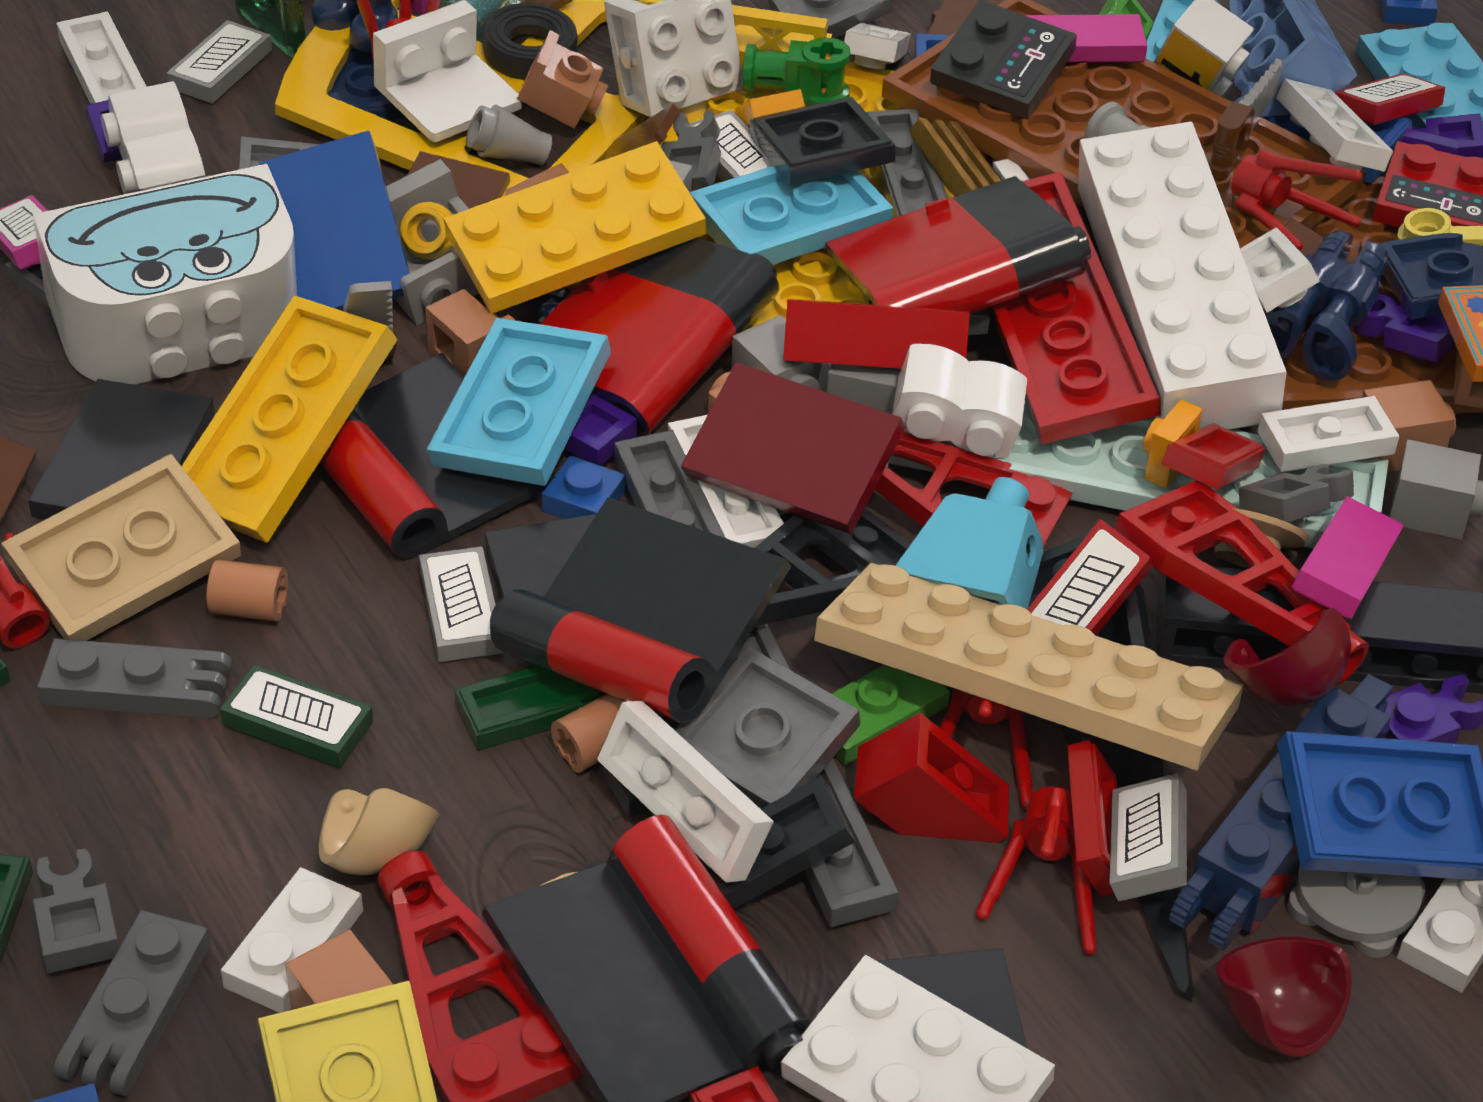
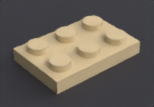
[1,454,241,641]

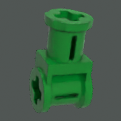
[743,38,851,106]

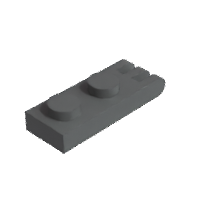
[37,638,233,718]
[54,910,211,1097]

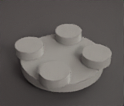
[1287,867,1425,958]

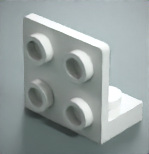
[373,0,522,142]
[604,0,743,117]

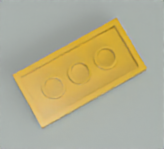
[444,141,706,314]
[181,295,398,543]

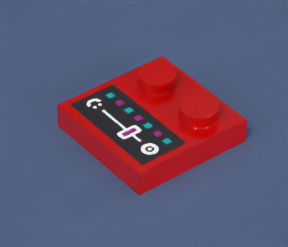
[1372,141,1483,227]

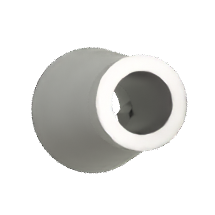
[467,104,552,166]

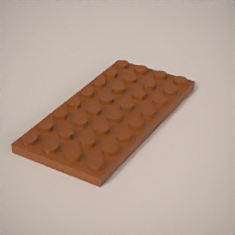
[882,0,1366,248]

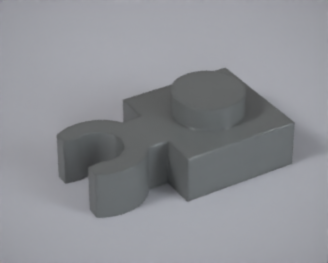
[661,110,721,191]
[1238,464,1354,526]
[33,848,119,974]

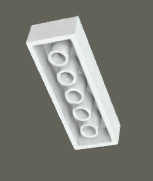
[1078,121,1286,429]

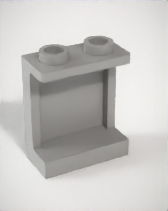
[386,159,479,326]

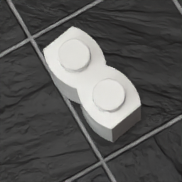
[101,81,205,194]
[892,344,1027,458]

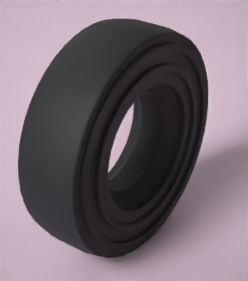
[483,3,578,79]

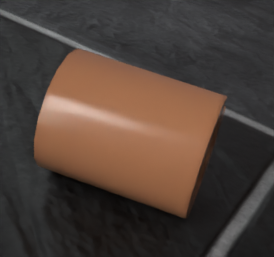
[206,559,288,622]
[551,694,626,773]

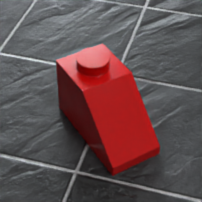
[854,713,1009,843]

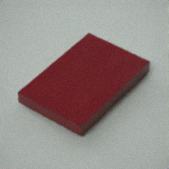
[681,362,905,534]

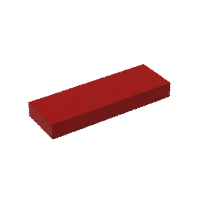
[783,299,970,369]

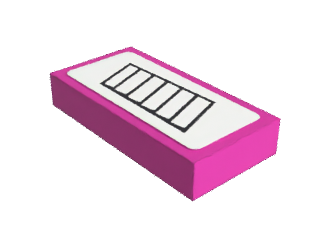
[0,195,48,270]

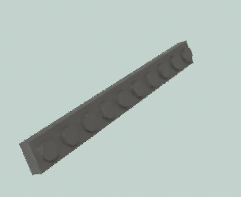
[615,430,899,927]

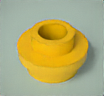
[400,202,453,260]

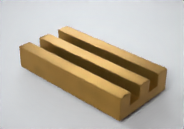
[909,118,1001,197]

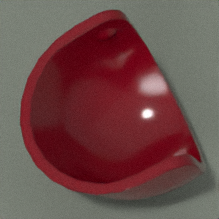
[1224,608,1352,707]
[1216,937,1352,1057]

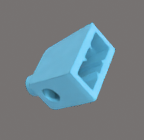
[896,477,1043,609]

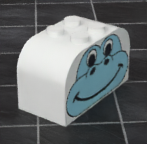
[33,164,297,385]

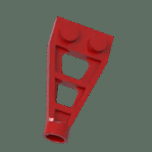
[874,431,1073,549]
[1114,480,1369,686]
[377,850,583,1102]

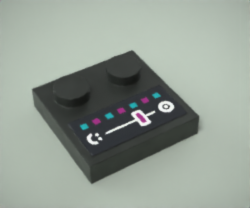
[930,0,1077,120]

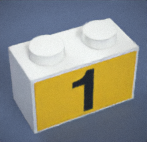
[1154,0,1254,97]

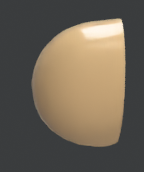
[319,788,441,876]

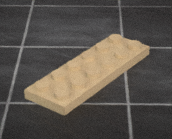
[814,563,1244,771]

